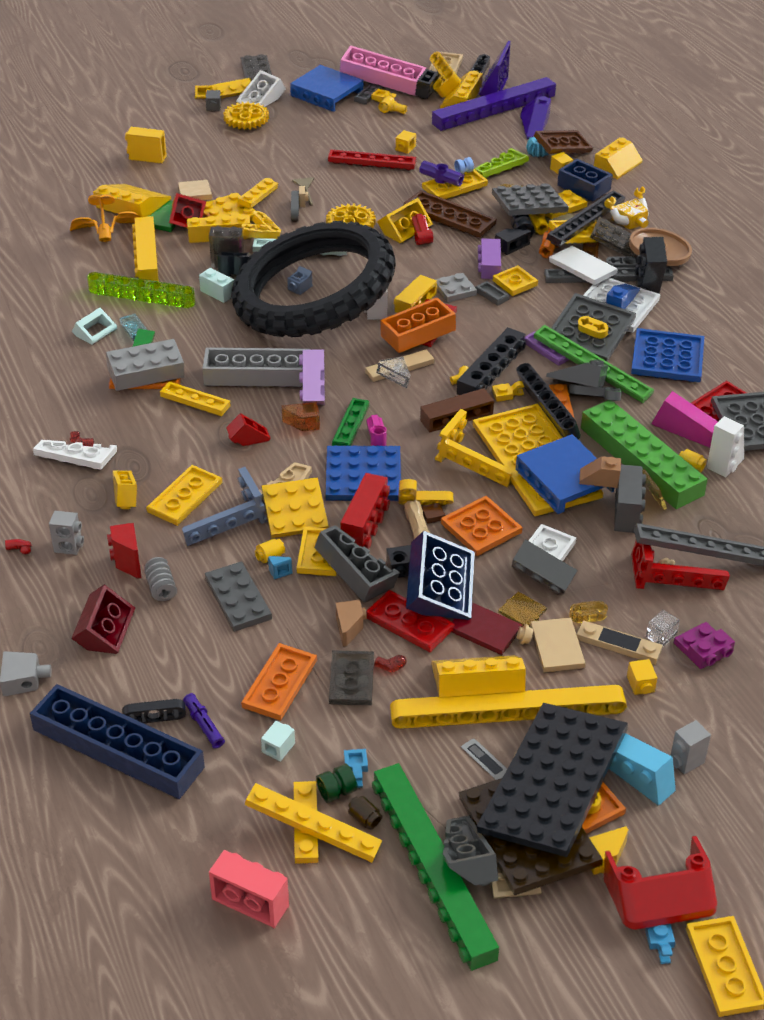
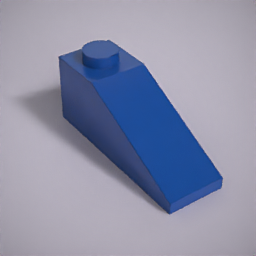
[606,283,640,309]

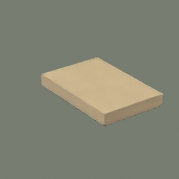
[178,180,212,201]
[530,617,585,672]

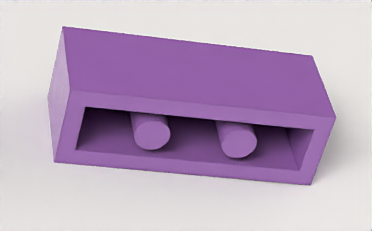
[478,239,501,279]

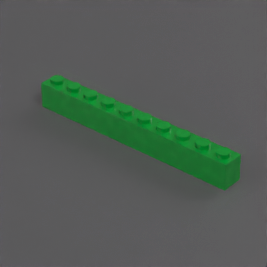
[372,763,499,971]

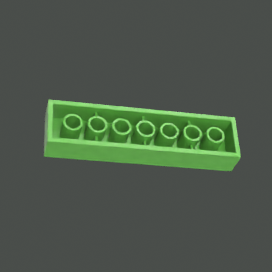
[581,400,708,509]

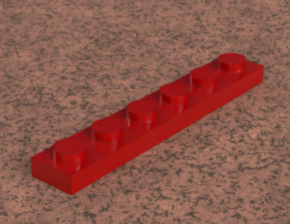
[328,149,416,170]

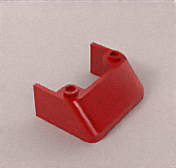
[603,836,717,930]

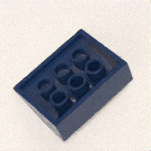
[406,531,475,620]

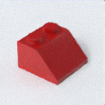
[169,193,206,228]
[107,523,142,579]

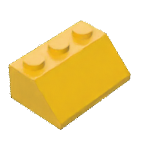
[594,137,642,180]
[377,198,433,243]

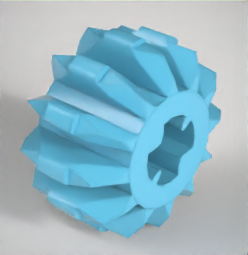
[526,136,548,157]

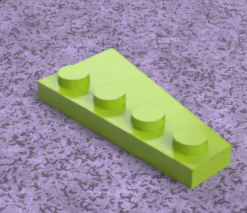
[474,148,529,178]

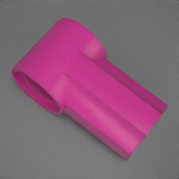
[366,415,387,446]

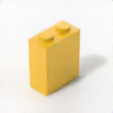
[125,127,167,164]

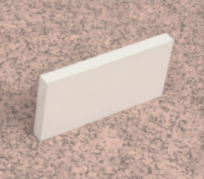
[549,246,618,285]

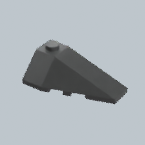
[443,816,498,886]

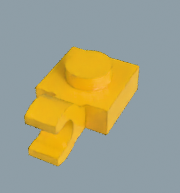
[371,89,397,103]
[492,381,524,402]

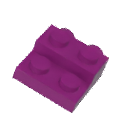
[674,622,735,669]

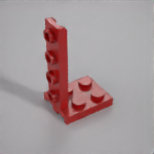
[631,541,730,590]

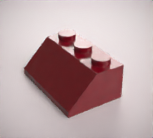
[71,584,135,654]

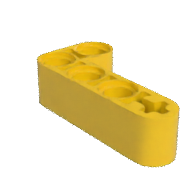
[430,51,461,98]

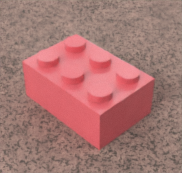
[209,850,289,928]

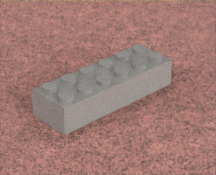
[203,348,310,387]

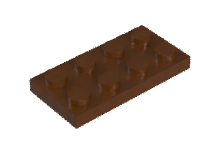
[533,130,593,154]

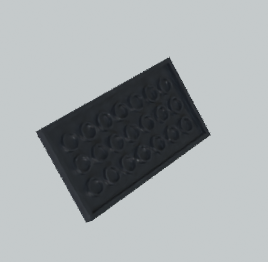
[476,703,628,857]

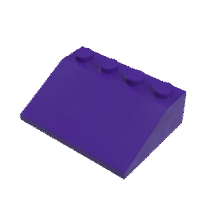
[479,41,511,96]

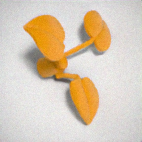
[70,195,140,242]

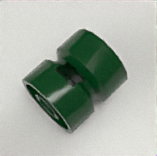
[316,763,358,803]

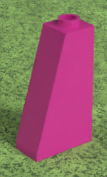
[651,391,718,448]

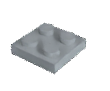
[435,273,477,302]

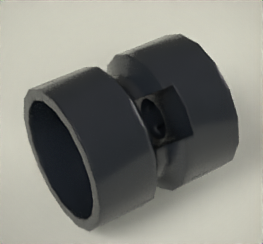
[511,215,535,238]

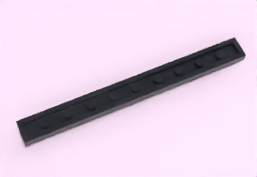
[546,190,626,246]

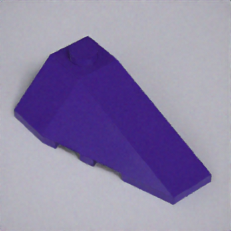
[520,96,551,139]

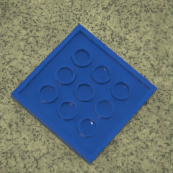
[631,328,704,382]
[326,445,401,501]

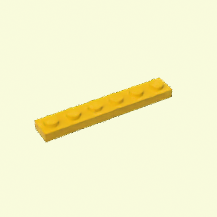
[245,783,382,863]

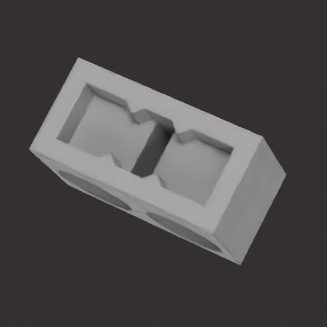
[49,511,84,555]

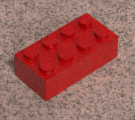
[340,473,390,549]

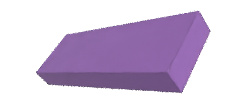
[525,331,570,366]

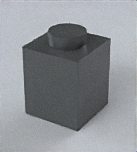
[206,90,221,111]

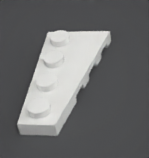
[33,440,117,470]

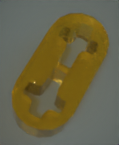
[569,601,608,623]

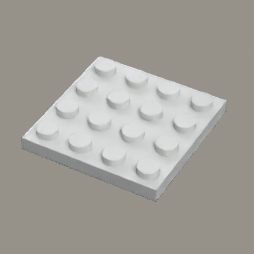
[583,278,660,333]

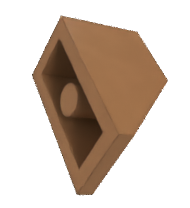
[579,456,621,488]
[335,600,367,647]

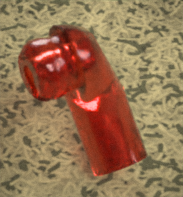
[69,431,94,447]
[374,655,407,672]

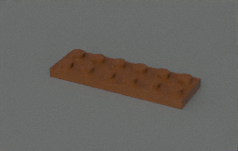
[404,190,497,238]

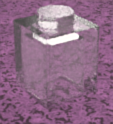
[646,610,680,646]

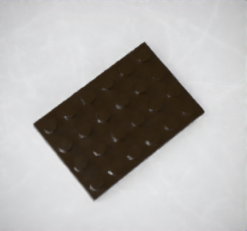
[459,778,603,896]

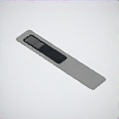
[461,739,507,780]

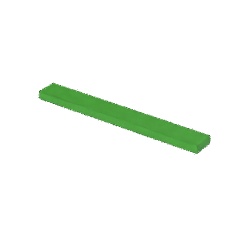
[534,325,654,403]

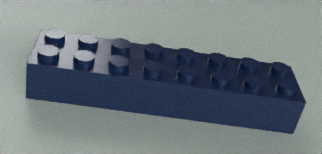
[29,684,205,800]

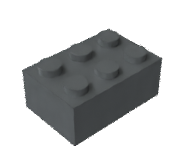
[614,465,646,533]

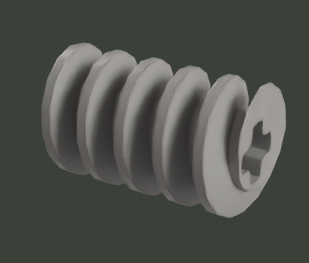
[144,557,177,601]

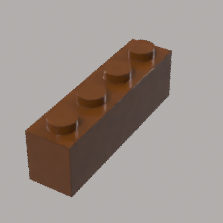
[420,388,494,433]

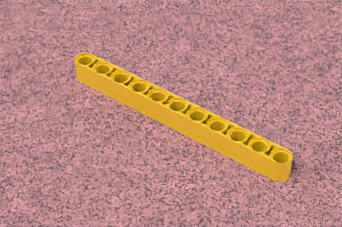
[390,685,627,729]

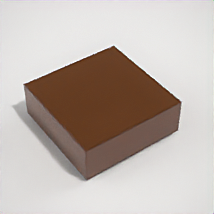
[421,503,445,524]

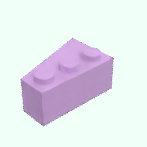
[299,350,325,405]

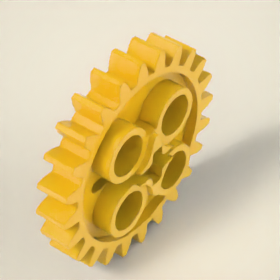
[223,101,269,130]
[326,203,376,229]

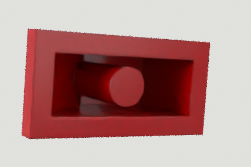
[226,413,271,446]

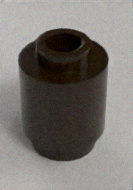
[348,796,383,830]

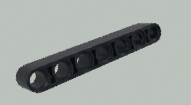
[516,363,581,439]

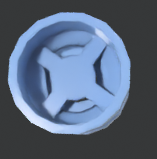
[454,157,474,174]

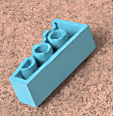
[609,734,676,806]

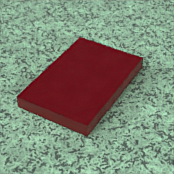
[451,602,522,655]

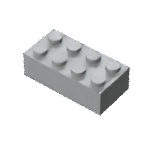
[106,339,184,391]

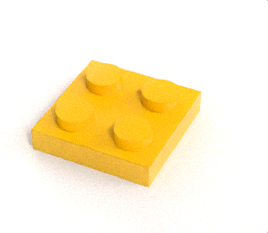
[493,265,538,296]

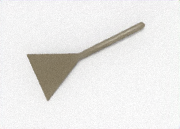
[292,177,314,205]

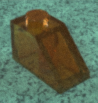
[281,402,320,431]

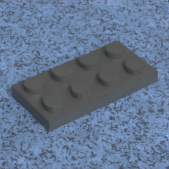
[205,561,272,632]

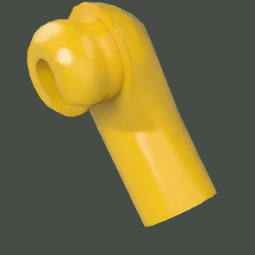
[450,365,469,385]

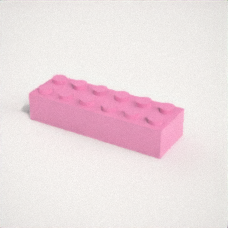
[340,46,426,96]

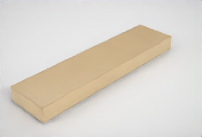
[365,349,434,382]

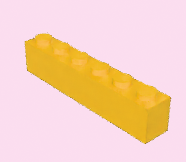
[132,216,159,284]

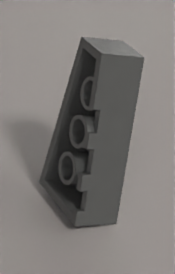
[314,525,400,602]

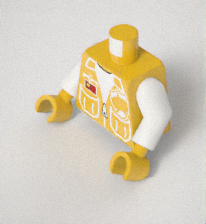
[604,186,649,229]

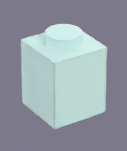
[261,721,295,762]

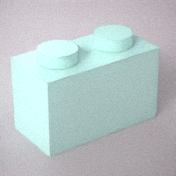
[199,268,234,303]

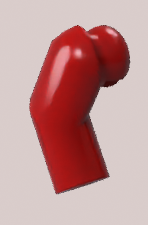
[5,539,32,554]

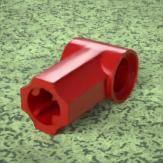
[411,213,434,245]

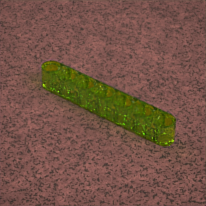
[87,272,195,308]

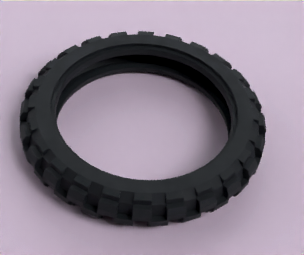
[231,221,396,338]

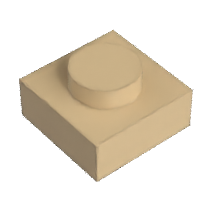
[299,186,308,207]

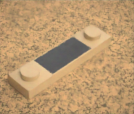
[577,620,663,665]

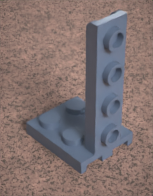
[182,467,268,546]

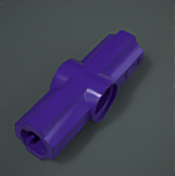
[419,161,464,187]

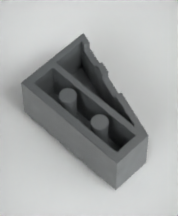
[512,539,578,594]

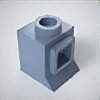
[287,266,312,295]

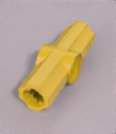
[529,214,549,235]

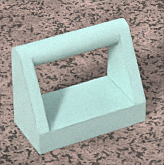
[72,308,117,345]

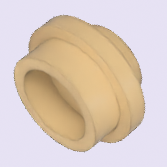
[517,624,533,645]

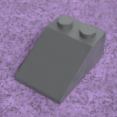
[546,359,608,388]

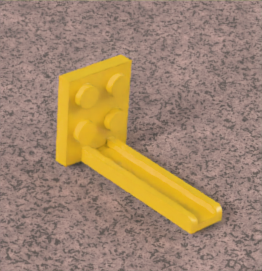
[435,409,513,487]

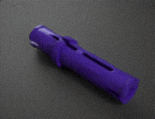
[183,693,225,749]

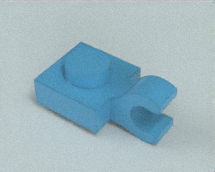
[344,749,368,788]
[645,924,675,964]

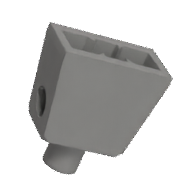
[0,651,52,696]

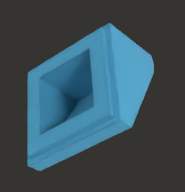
[268,556,293,579]

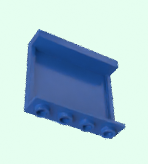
[290,65,364,112]
[515,434,615,514]

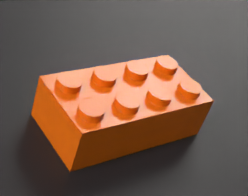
[380,297,456,353]

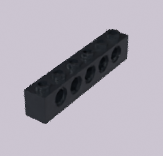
[457,327,526,395]

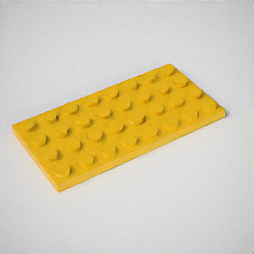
[473,403,604,516]

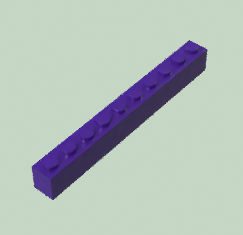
[432,77,556,131]

